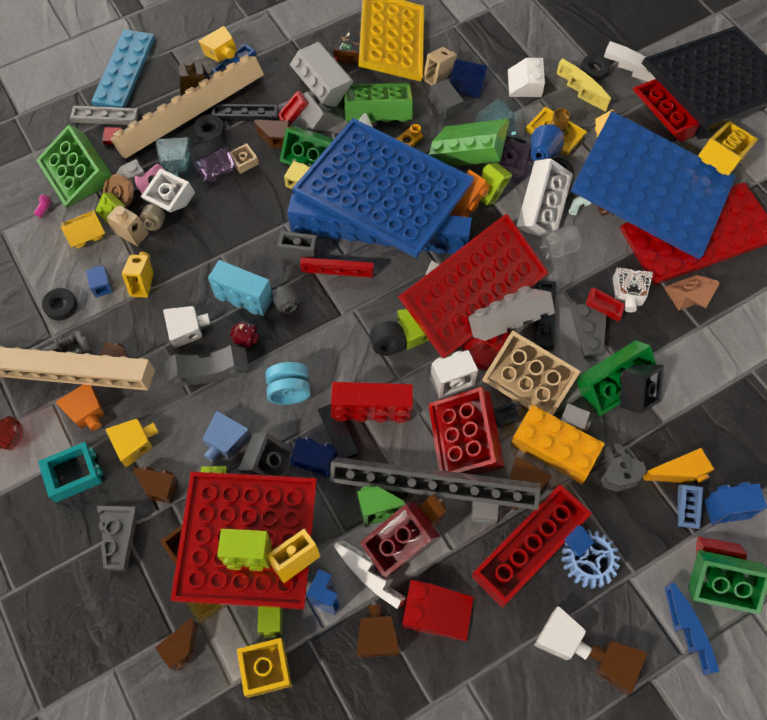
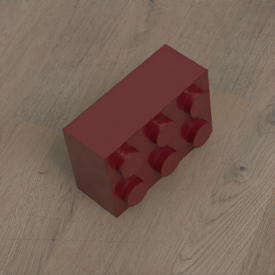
[360,502,440,578]

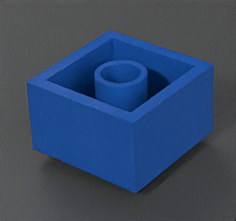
[704,482,767,525]

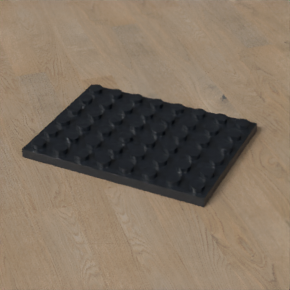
[641,26,767,131]

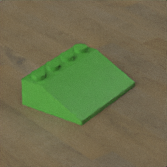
[345,82,412,123]
[429,118,509,167]
[36,124,112,208]

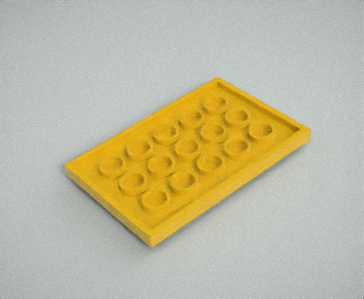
[359,0,424,82]

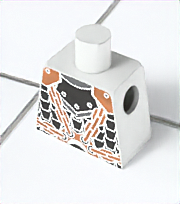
[613,267,653,312]

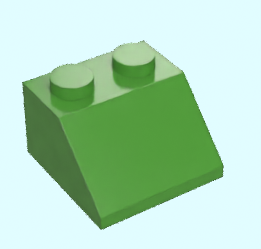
[357,486,405,526]

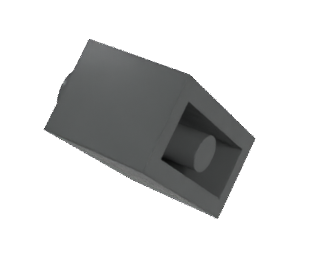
[428,79,464,120]
[277,231,318,261]

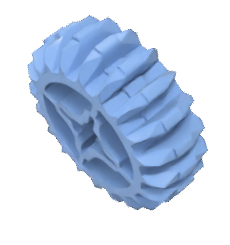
[561,530,620,589]

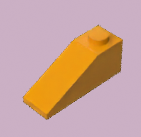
[643,448,714,483]

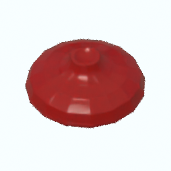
[461,328,511,371]

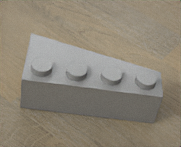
[468,286,555,341]

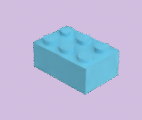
[208,260,272,316]

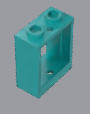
[38,442,103,502]

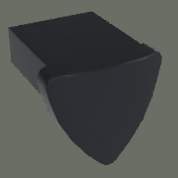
[493,400,523,429]

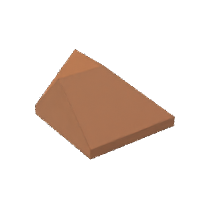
[665,275,719,310]

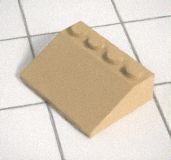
[482,330,581,415]

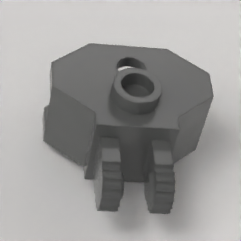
[600,443,646,492]

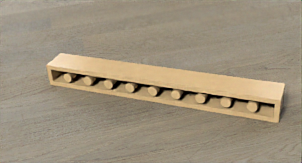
[110,55,264,158]
[0,346,155,390]

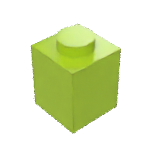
[258,607,283,639]

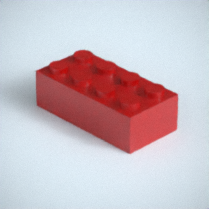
[331,382,413,423]

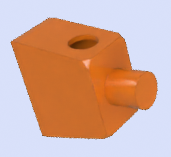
[56,385,105,431]

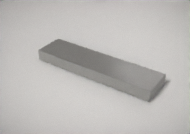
[70,106,140,125]

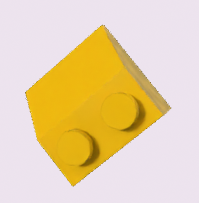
[61,210,105,248]

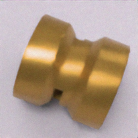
[551,108,570,132]

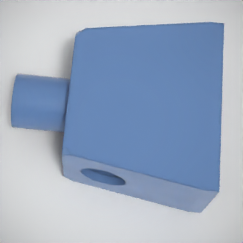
[203,411,251,463]

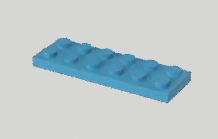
[91,29,155,108]

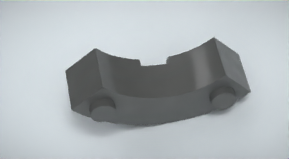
[163,345,249,387]

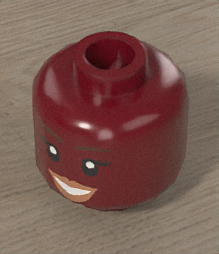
[230,321,260,348]

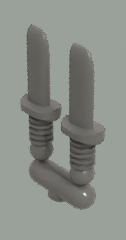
[40,331,91,354]

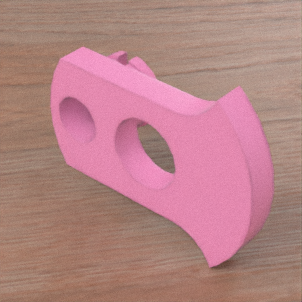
[135,164,165,194]

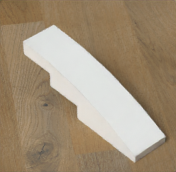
[604,41,656,82]
[334,541,407,609]

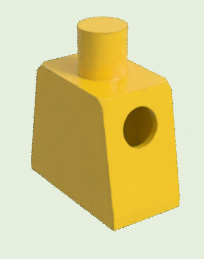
[199,26,237,62]
[122,252,153,298]
[105,419,159,467]

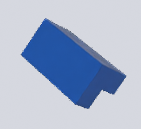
[306,569,340,616]

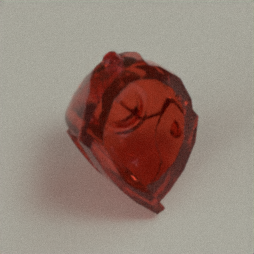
[0,416,24,451]

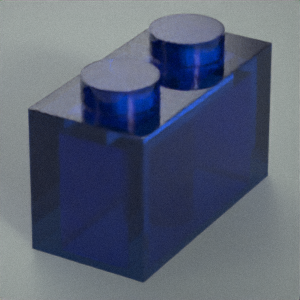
[290,437,337,477]

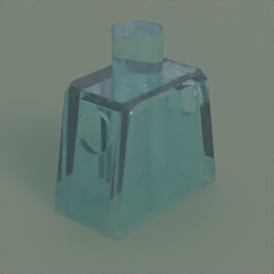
[476,97,517,135]
[156,138,191,176]

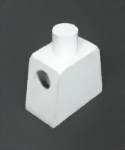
[163,306,211,349]
[534,606,592,660]

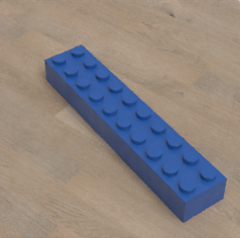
[287,194,472,254]

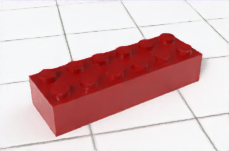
[472,484,592,608]

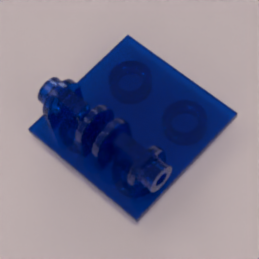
[450,59,487,98]

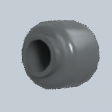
[272,285,299,313]

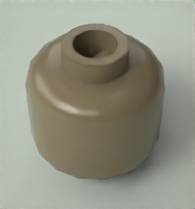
[139,204,165,231]

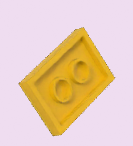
[525,106,587,157]

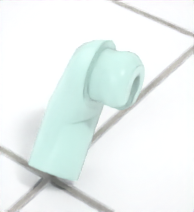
[569,196,592,215]

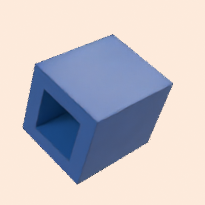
[86,265,113,298]

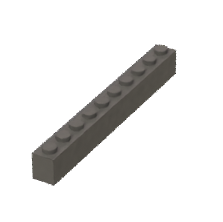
[329,457,541,510]

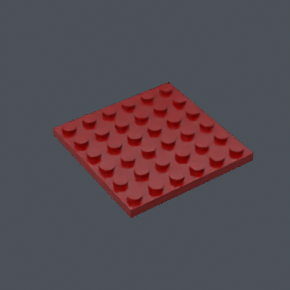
[171,471,317,610]

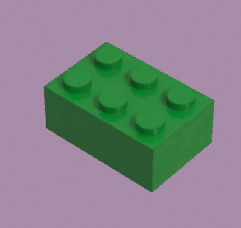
[688,550,767,615]

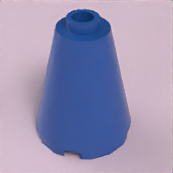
[530,124,565,162]

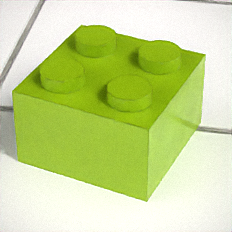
[217,529,272,571]

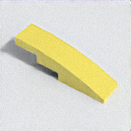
[556,58,611,112]

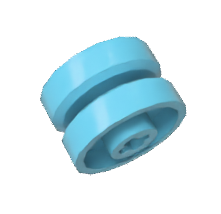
[265,362,311,405]

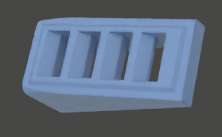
[678,485,703,529]

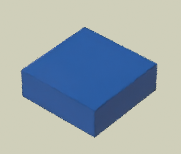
[564,525,594,557]

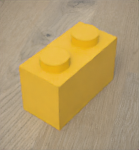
[267,529,321,583]

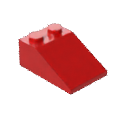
[402,580,473,641]

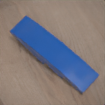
[664,583,720,675]

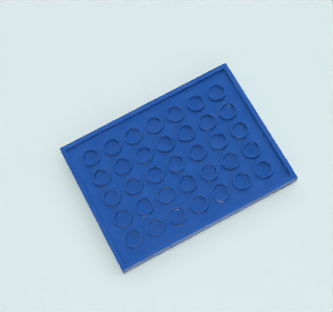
[570,111,736,259]
[292,118,474,258]

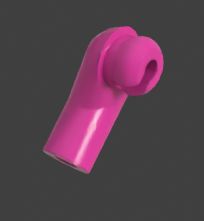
[33,194,52,218]

